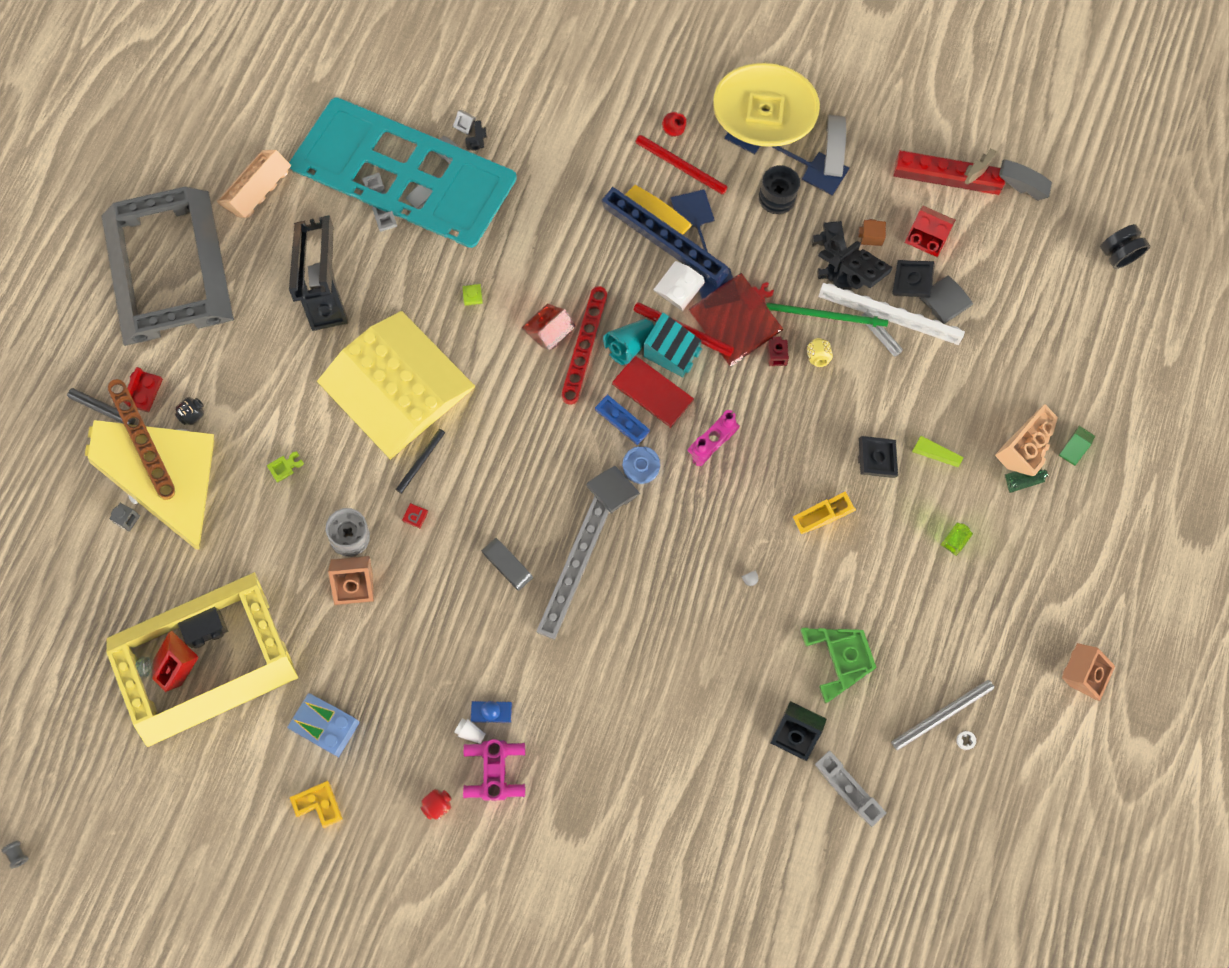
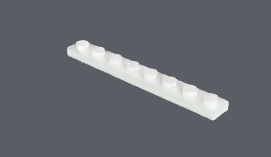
[818,283,965,345]

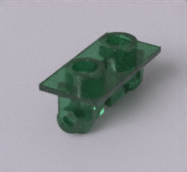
[1005,467,1048,493]

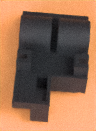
[818,235,892,289]

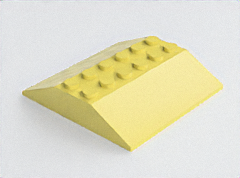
[317,311,475,460]

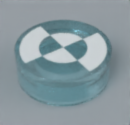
[136,657,151,677]

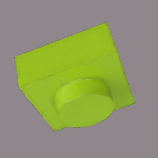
[462,284,483,306]

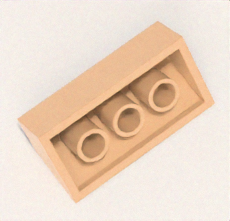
[217,150,291,218]

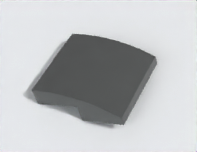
[920,275,973,324]
[586,466,640,514]

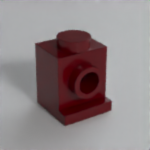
[767,336,789,366]

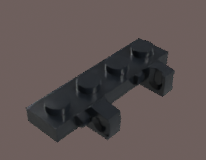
[812,221,852,290]

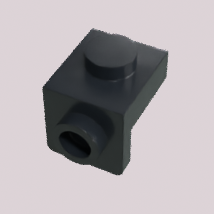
[465,120,487,151]

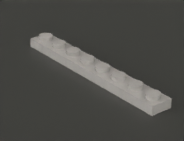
[536,496,609,640]

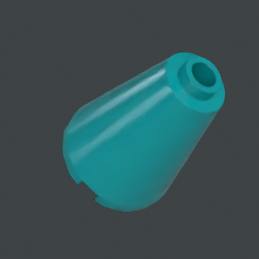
[603,319,654,365]

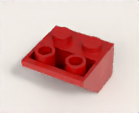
[904,205,956,258]
[152,631,199,692]

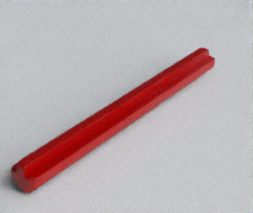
[635,135,728,194]
[633,302,734,357]

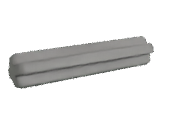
[861,311,902,357]

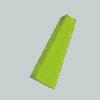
[912,436,964,467]

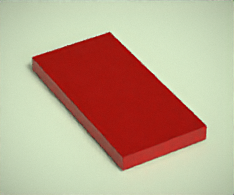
[612,356,694,428]

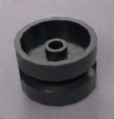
[1100,224,1150,269]

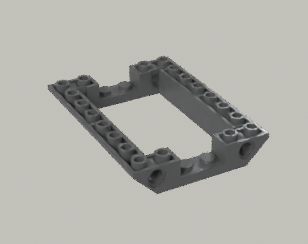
[101,186,234,346]

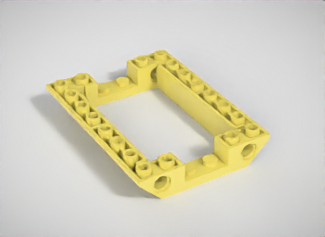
[106,572,298,747]

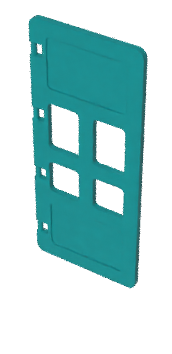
[289,98,517,248]

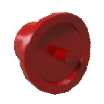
[662,112,686,137]

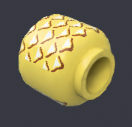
[807,338,833,367]

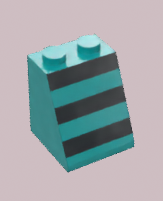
[644,313,702,378]

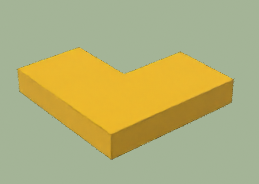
[289,781,343,828]

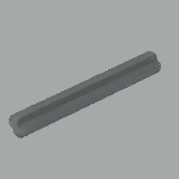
[67,388,136,425]

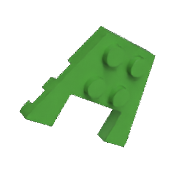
[800,628,877,704]

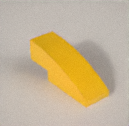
[793,491,856,534]

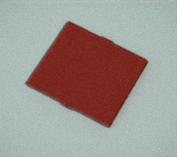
[688,273,784,367]

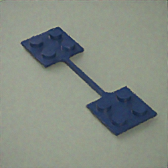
[724,132,850,196]
[670,189,740,309]

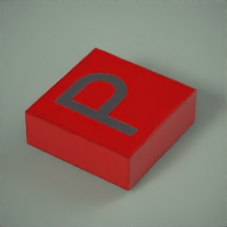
[402,503,428,529]

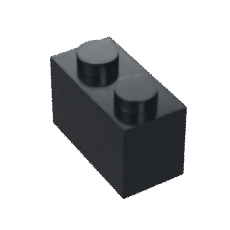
[178,607,229,648]

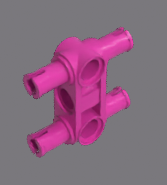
[688,410,740,466]
[463,739,526,801]

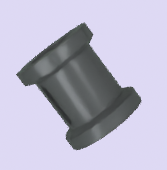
[2,841,29,869]

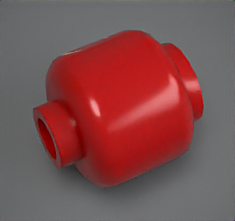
[420,789,452,820]

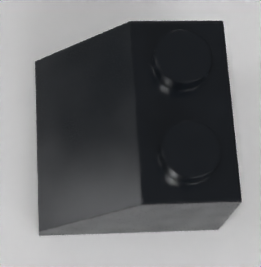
[770,701,827,761]

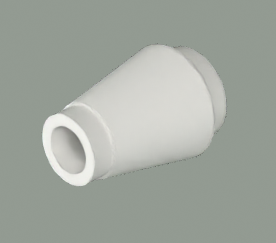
[454,718,486,744]

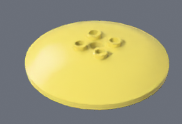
[713,63,820,146]

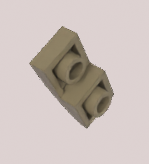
[964,148,997,184]

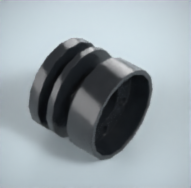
[759,165,800,214]

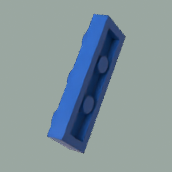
[595,394,650,445]

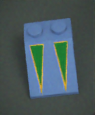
[287,693,360,758]

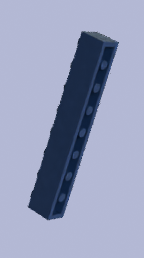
[601,186,729,288]

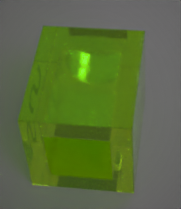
[940,522,973,556]

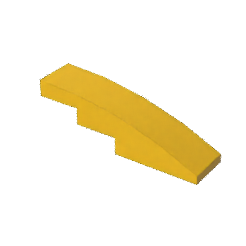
[625,185,692,235]

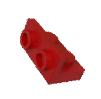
[124,367,163,413]

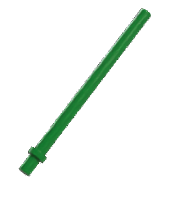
[766,302,889,327]

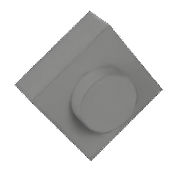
[453,110,476,135]

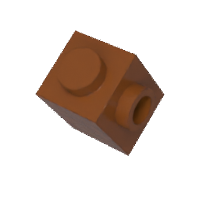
[858,219,886,246]

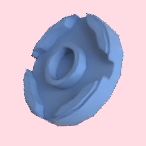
[622,446,660,484]

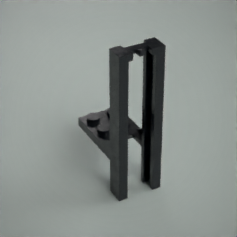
[289,215,348,331]

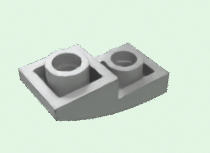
[406,175,437,209]

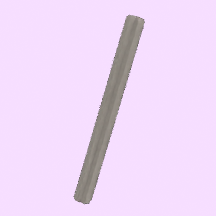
[891,680,994,750]

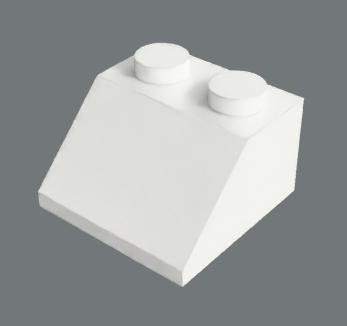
[654,261,705,311]

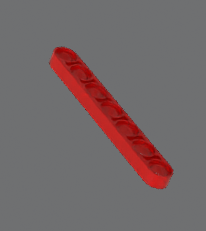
[562,286,607,405]

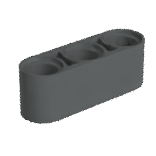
[481,538,533,591]

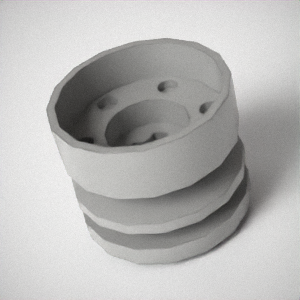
[326,508,370,556]

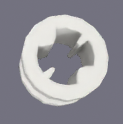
[956,731,976,750]

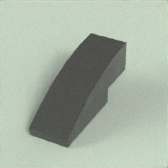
[999,159,1052,201]

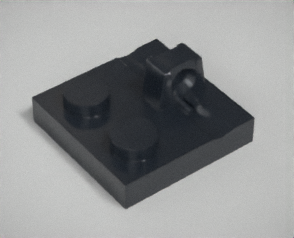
[892,260,935,297]
[858,436,898,478]

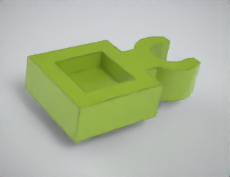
[267,452,304,483]

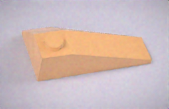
[995,404,1058,476]

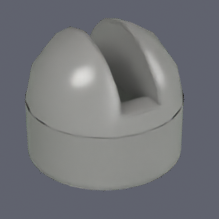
[741,570,758,586]

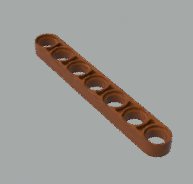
[108,379,175,500]

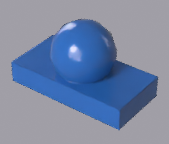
[471,701,512,723]

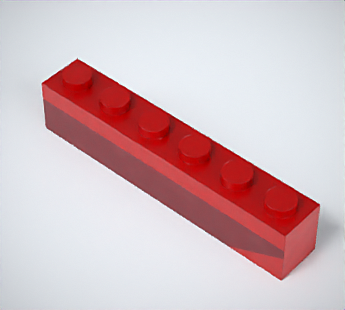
[893,150,1005,195]

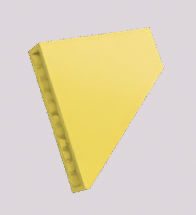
[85,420,214,550]

